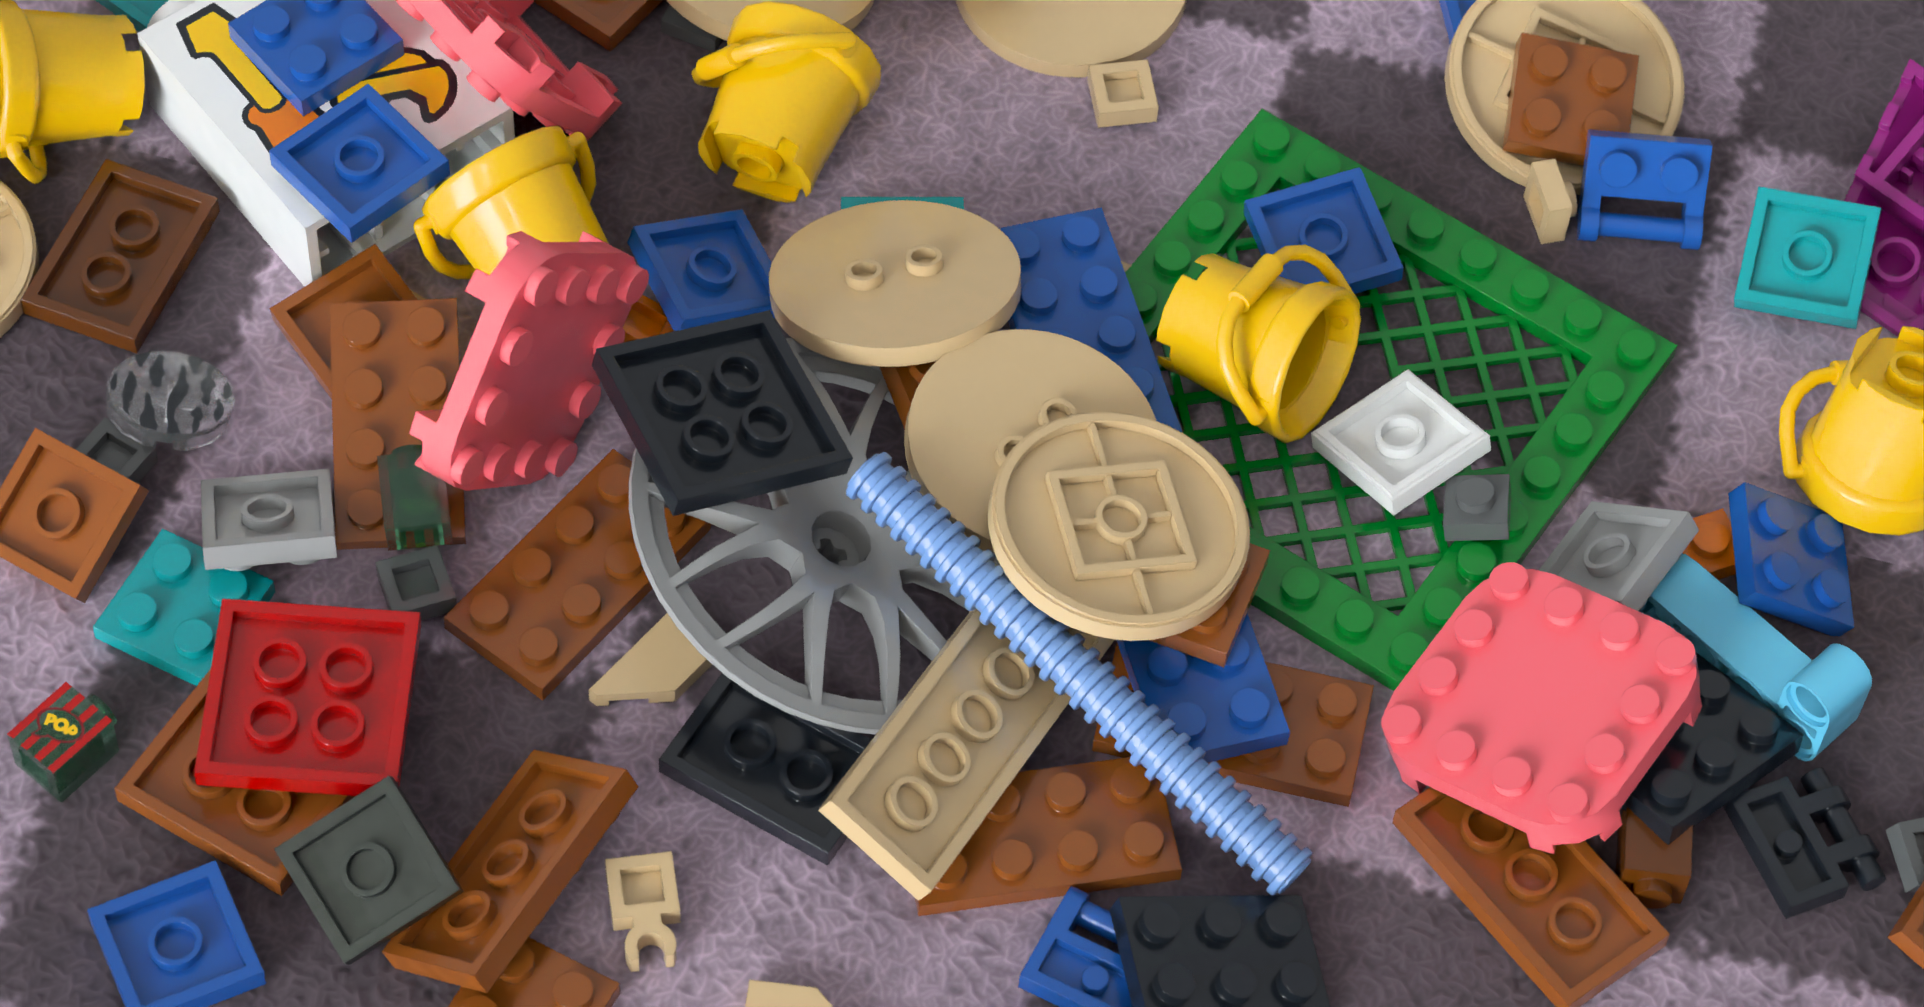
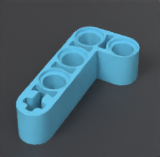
[1639,553,1872,761]

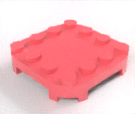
[396,0,622,141]
[409,231,649,491]
[1381,562,1702,854]

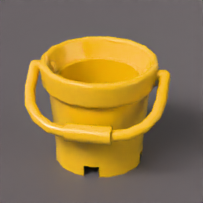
[0,0,145,184]
[692,1,881,203]
[413,126,609,279]
[1156,244,1361,443]
[1779,326,1924,536]

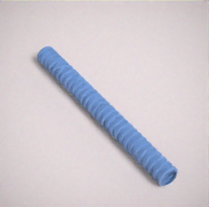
[846,452,1313,896]

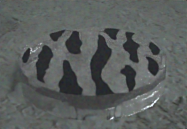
[106,351,235,451]

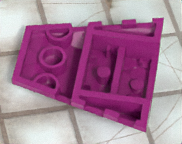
[1842,59,1924,337]

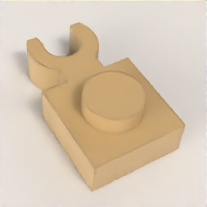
[605,851,680,972]

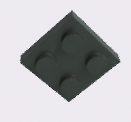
[274,775,464,965]

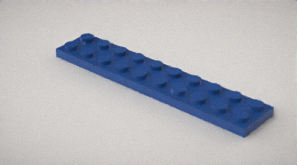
[999,207,1290,762]

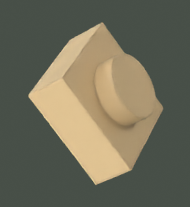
[1087,59,1159,128]
[1524,159,1577,244]

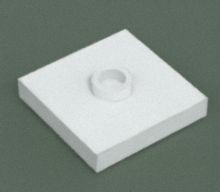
[1311,369,1491,516]

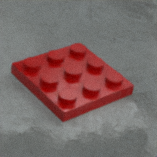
[194,599,421,796]

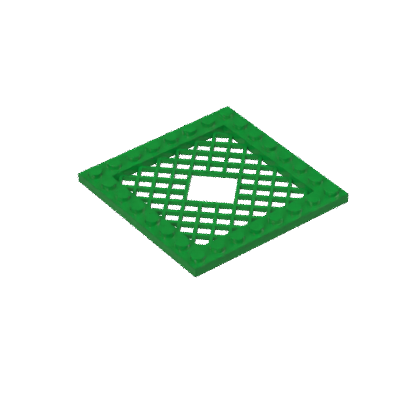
[1125,109,1677,691]

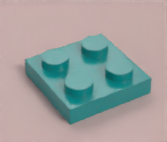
[1734,186,1881,329]
[93,528,276,686]

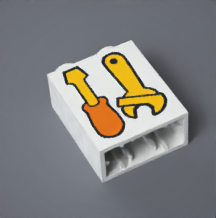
[137,0,515,287]

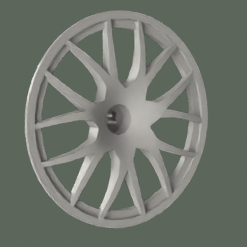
[629,338,1000,734]

